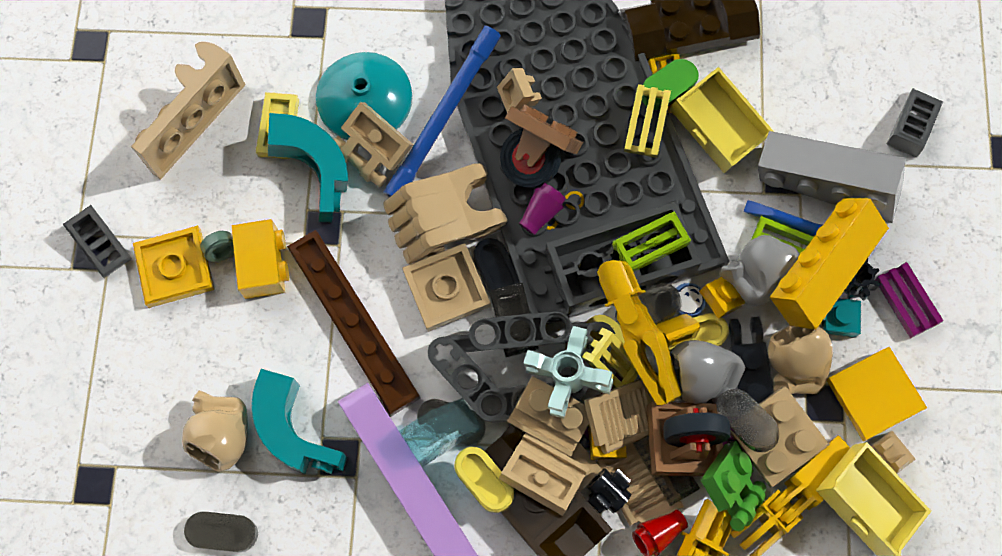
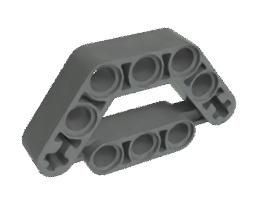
[427,311,616,422]

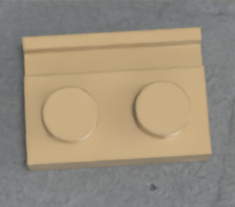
[507,376,589,457]
[499,432,589,516]

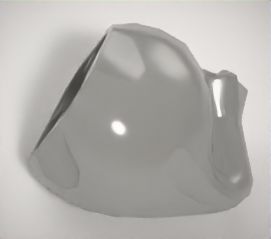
[719,235,800,306]
[670,340,745,408]

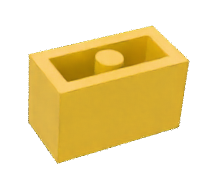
[231,219,289,299]

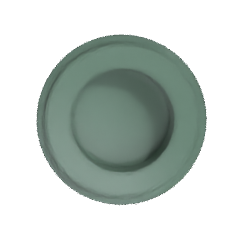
[200,230,234,262]

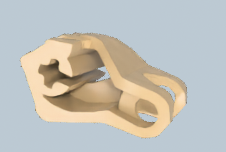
[383,163,507,264]

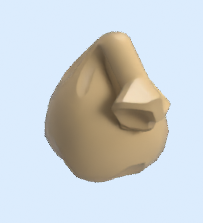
[768,325,833,394]
[182,390,248,472]

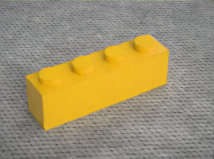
[770,198,889,329]

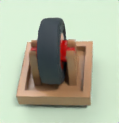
[500,104,583,188]
[647,401,731,476]

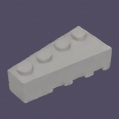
[758,131,906,223]

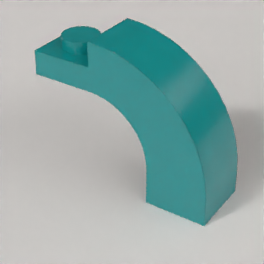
[268,113,348,223]
[252,368,348,474]

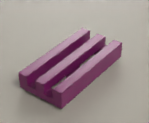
[875,262,944,339]

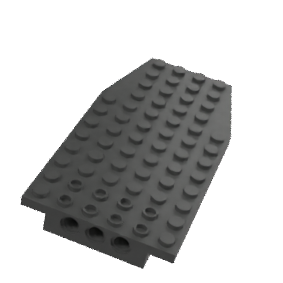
[445,0,729,325]

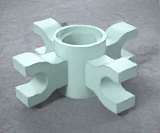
[523,326,613,419]

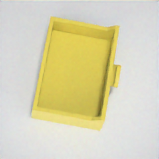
[669,67,774,173]
[816,442,931,556]

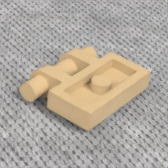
[334,102,414,188]

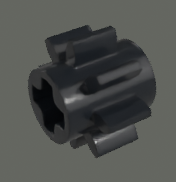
[844,258,880,301]
[587,468,632,514]

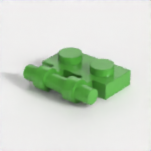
[701,441,767,531]

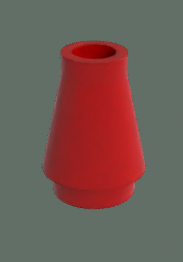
[632,509,688,556]

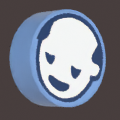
[671,283,706,318]

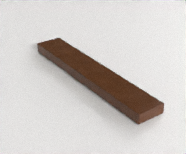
[287,230,421,416]

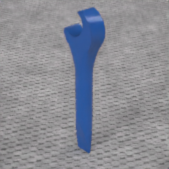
[743,200,822,237]

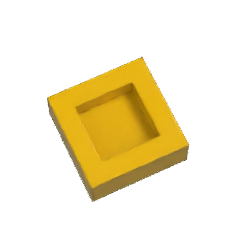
[699,277,746,319]

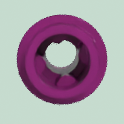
[518,183,566,235]

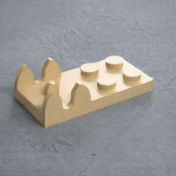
[131,42,246,180]

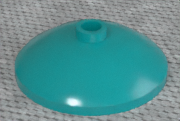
[316,52,412,140]

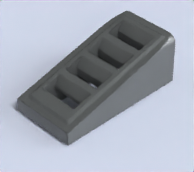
[886,88,943,158]
[63,205,132,278]

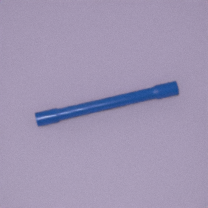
[383,26,501,197]

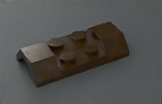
[619,0,760,62]
[484,424,613,556]

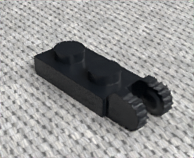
[729,316,774,416]

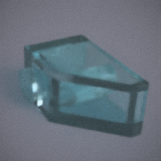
[399,398,482,467]

